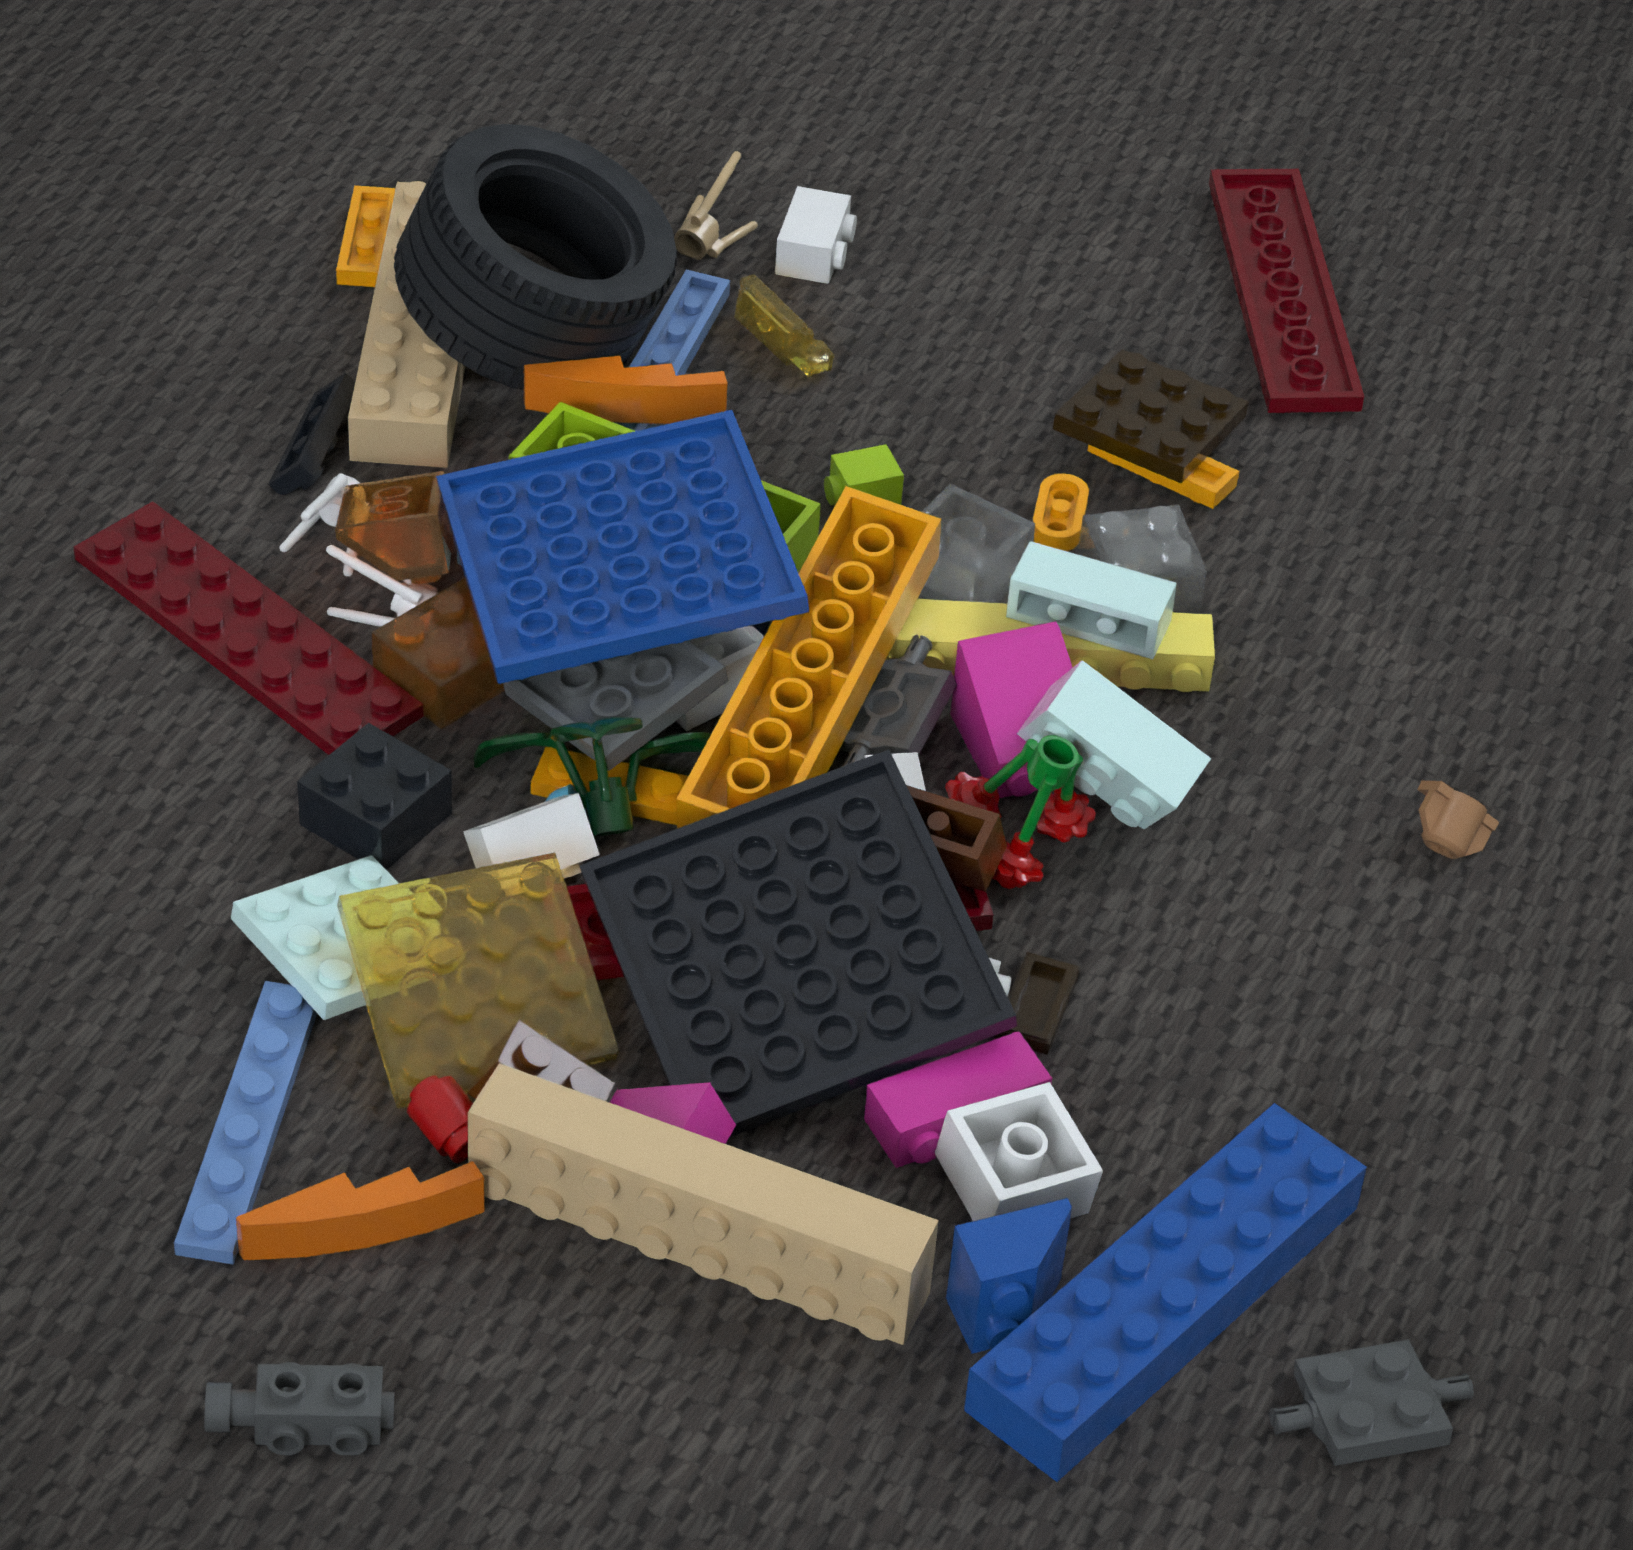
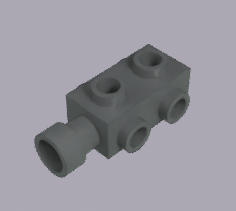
[204,1362,395,1455]

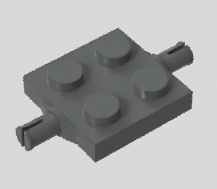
[839,635,957,767]
[1270,1339,1474,1466]

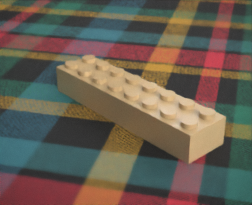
[348,181,466,468]
[468,1063,939,1345]

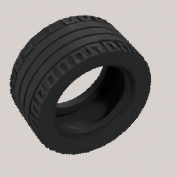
[394,124,678,390]

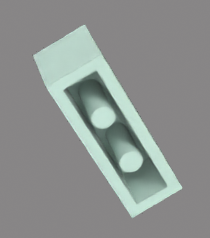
[1006,541,1177,659]

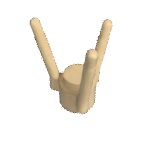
[674,151,758,260]

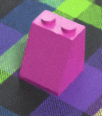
[950,621,1073,798]

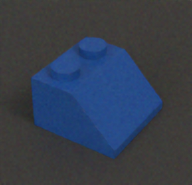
[946,1198,1072,1354]

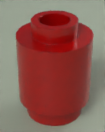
[407,1075,473,1163]

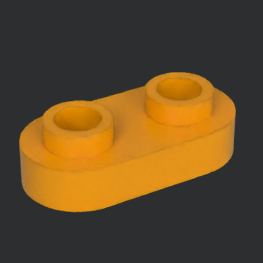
[1031,473,1089,551]

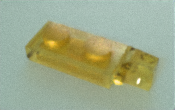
[734,274,834,377]

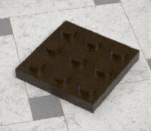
[1053,349,1249,483]

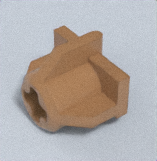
[1417,781,1499,859]

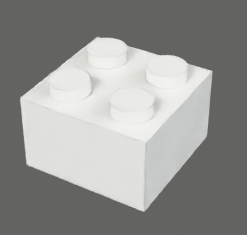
[935,1082,1103,1221]

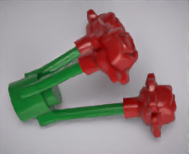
[945,735,1096,889]

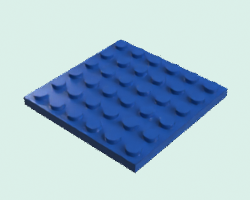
[436,410,809,684]

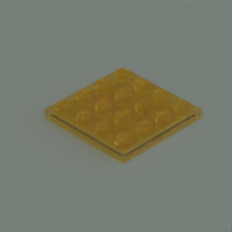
[337,852,619,1109]

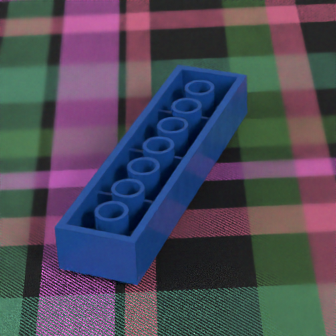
[964,1103,1367,1482]

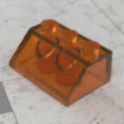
[335,471,453,584]

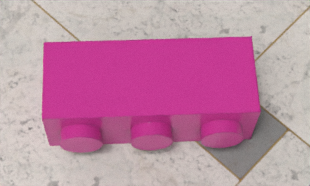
[864,1031,1052,1168]

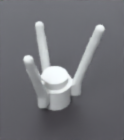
[279,474,369,576]
[326,545,444,636]

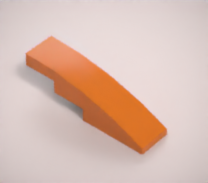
[524,356,728,424]
[236,1161,484,1260]

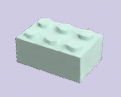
[1017,660,1211,829]

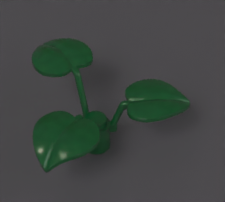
[473,717,711,837]

